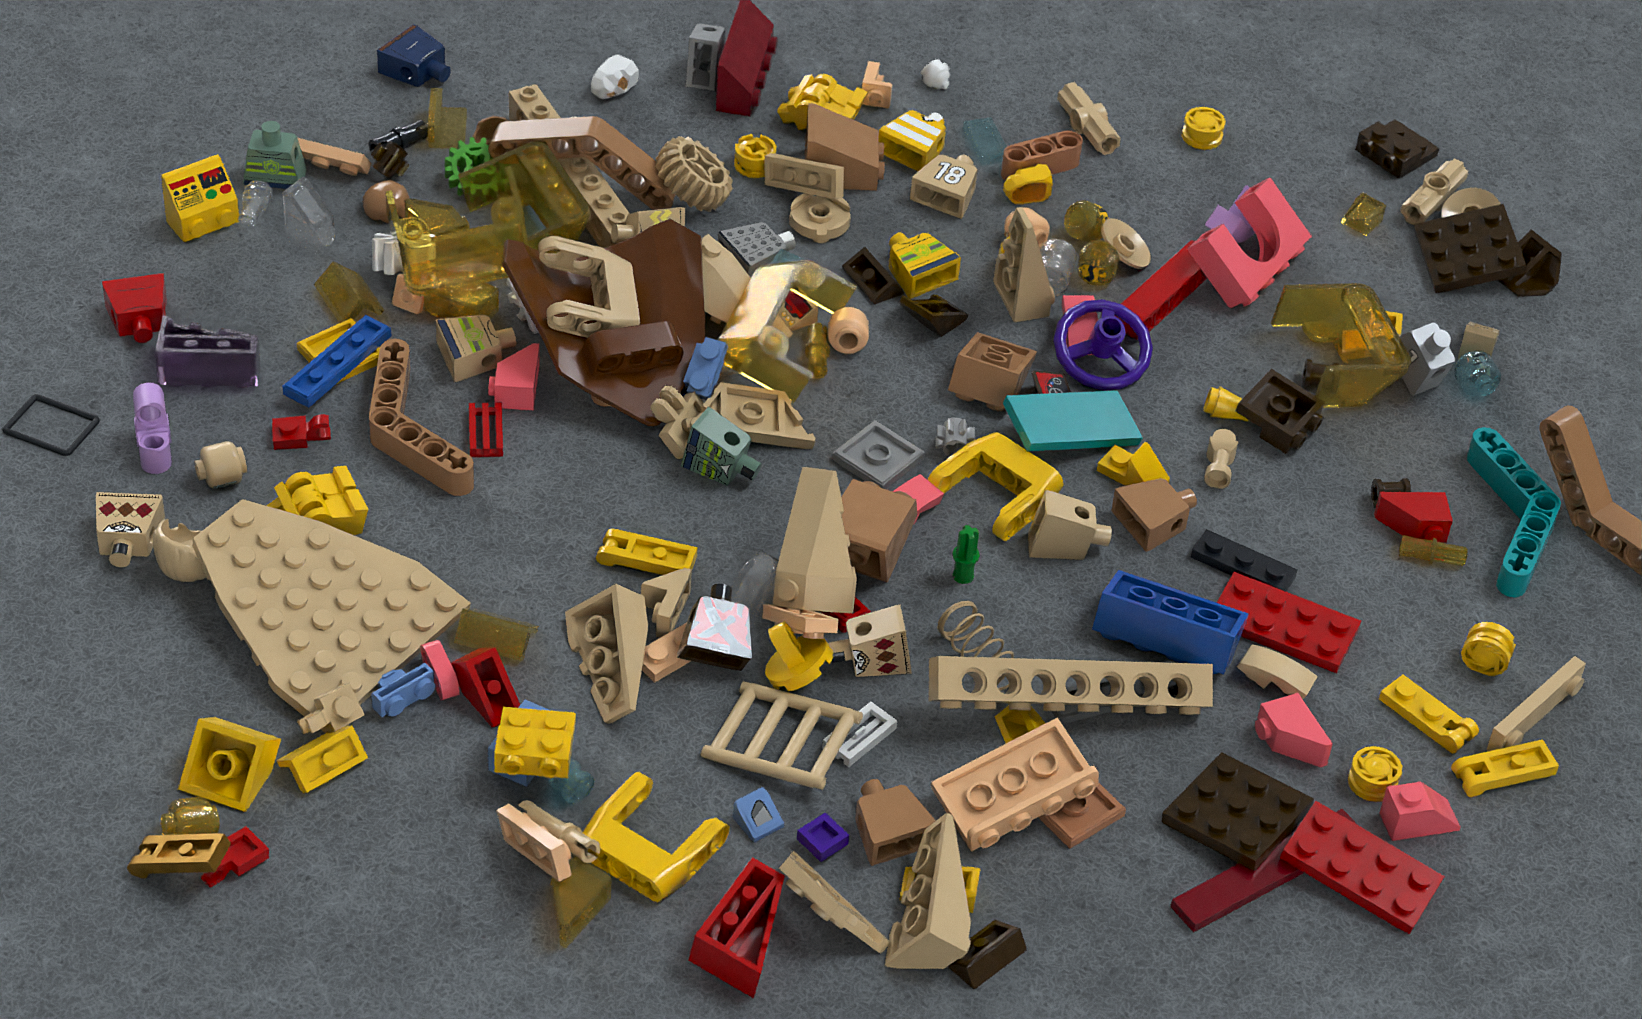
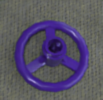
[1053,299,1153,391]

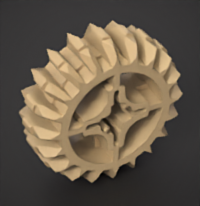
[655,136,733,212]

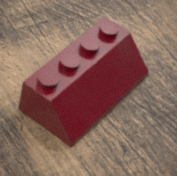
[716,0,778,117]

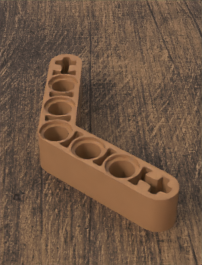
[488,116,676,210]
[369,339,474,496]
[1539,405,1642,576]

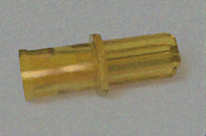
[1399,535,1468,566]

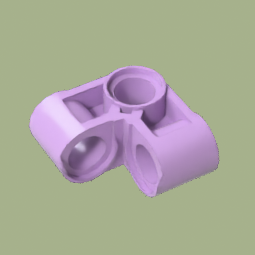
[133,383,172,474]

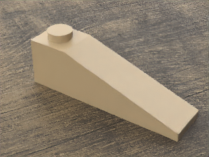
[565,584,648,724]

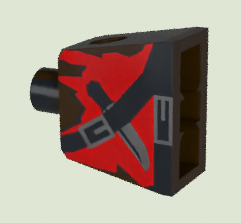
[677,584,752,671]

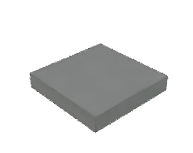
[832,420,925,489]

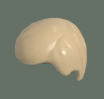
[153,519,206,582]

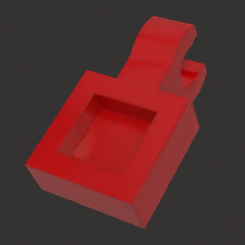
[272,414,331,450]
[201,826,269,888]

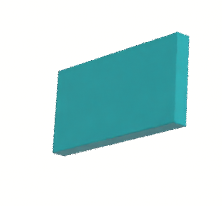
[1003,390,1143,451]

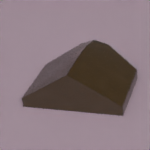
[1497,229,1562,297]
[898,295,969,337]

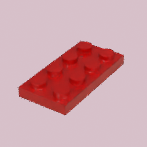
[1217,572,1361,674]
[1279,801,1445,934]

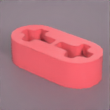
[420,640,460,701]

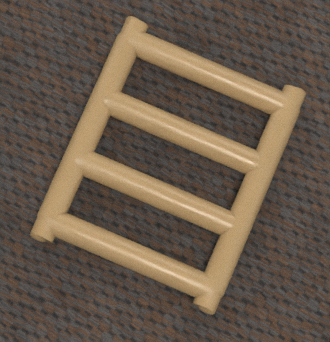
[701,681,863,790]

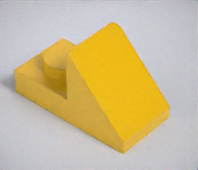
[1096,442,1170,486]

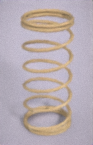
[937,601,1015,691]

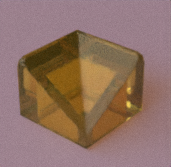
[1341,193,1386,236]

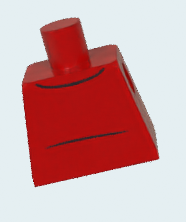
[102,273,167,343]

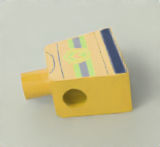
[889,232,961,299]

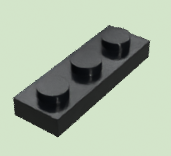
[1191,529,1298,591]

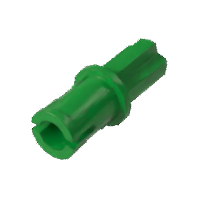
[952,525,980,584]

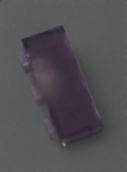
[155,316,260,388]

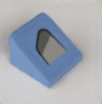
[733,787,784,842]

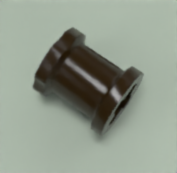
[1302,359,1339,391]
[1371,478,1411,508]

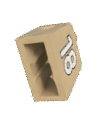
[910,155,978,219]

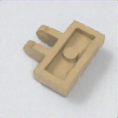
[650,385,704,459]

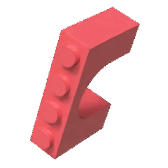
[1187,178,1312,308]

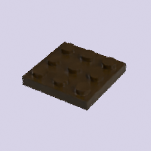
[1414,204,1527,293]
[1161,752,1314,871]

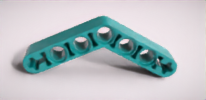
[1467,427,1561,597]

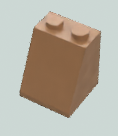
[805,103,884,191]
[841,479,917,583]

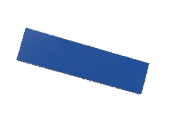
[282,315,392,408]

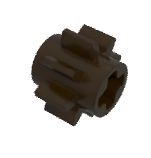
[371,141,410,179]

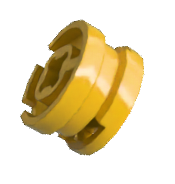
[1182,107,1226,150]
[734,134,776,178]
[1461,622,1516,676]
[1348,746,1402,802]

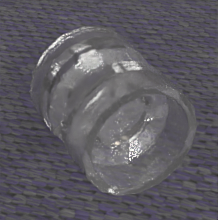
[1039,239,1077,297]

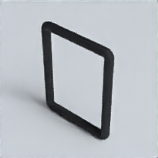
[2,394,100,456]

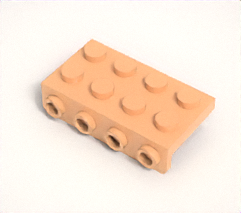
[931,717,1099,852]

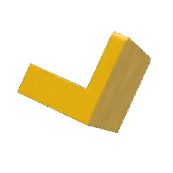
[276,726,368,793]

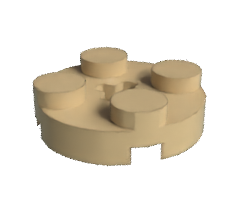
[789,193,851,243]

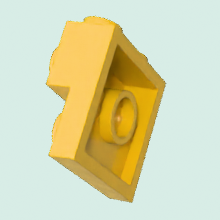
[494,707,576,778]

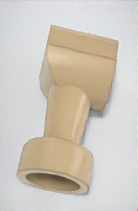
[1204,429,1238,489]

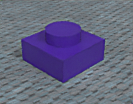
[797,812,849,862]

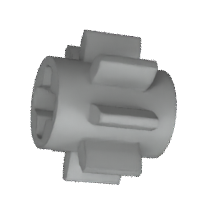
[935,418,975,457]

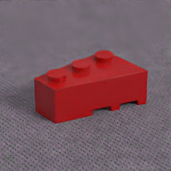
[688,857,785,999]

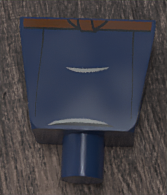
[377,24,451,87]

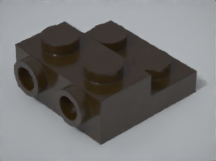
[1355,119,1439,179]
[1235,369,1325,454]

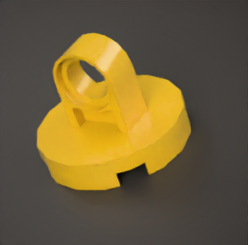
[765,621,833,691]

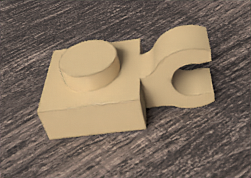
[297,683,365,734]

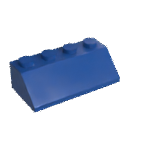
[1092,570,1249,675]

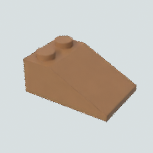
[948,332,1037,411]

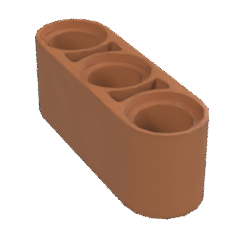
[1001,131,1083,181]

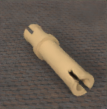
[518,800,600,863]

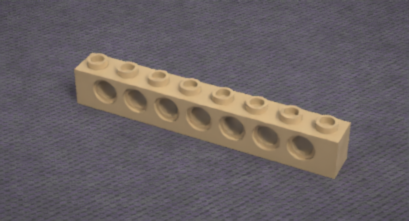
[509,84,630,248]
[929,656,1213,715]

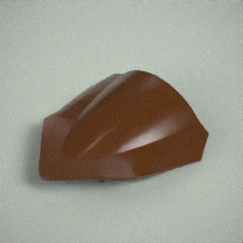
[502,219,705,427]

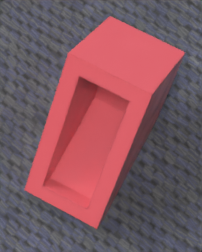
[488,343,540,411]
[1255,693,1333,767]
[1379,782,1461,841]

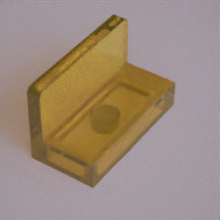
[428,88,467,149]
[314,261,384,323]
[454,608,539,661]

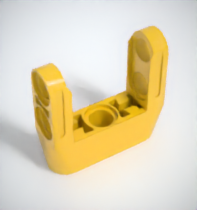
[927,432,1063,541]
[582,772,730,902]

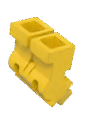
[777,74,867,130]
[266,466,368,535]

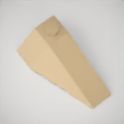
[993,207,1055,322]
[702,234,793,351]
[773,467,857,613]
[885,813,971,969]

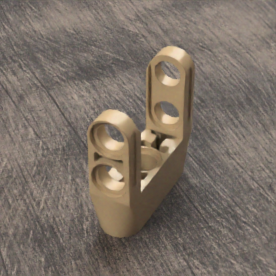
[538,236,640,338]

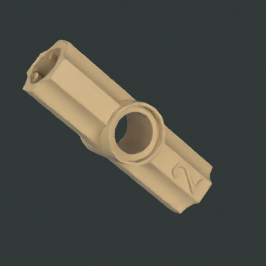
[1057,82,1121,155]
[1401,158,1468,225]

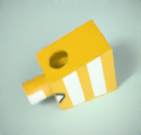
[878,110,946,171]

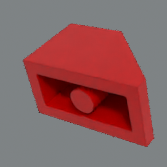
[1374,492,1453,544]
[450,647,520,727]

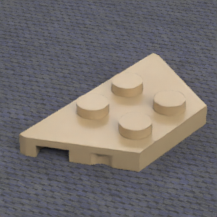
[688,382,815,449]
[779,851,891,953]

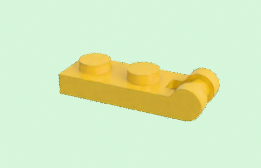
[596,529,698,575]
[1379,674,1479,753]
[1451,739,1559,797]

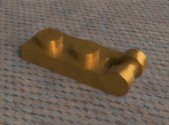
[127,833,231,879]

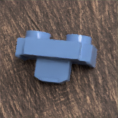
[683,337,728,400]
[371,663,435,717]

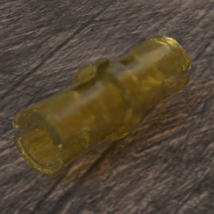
[805,323,830,379]

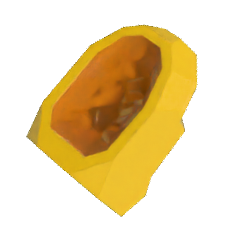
[1003,164,1053,204]

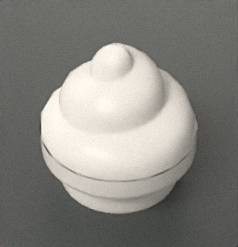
[921,59,950,90]

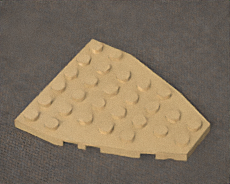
[192,499,471,733]

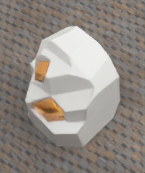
[591,55,639,99]

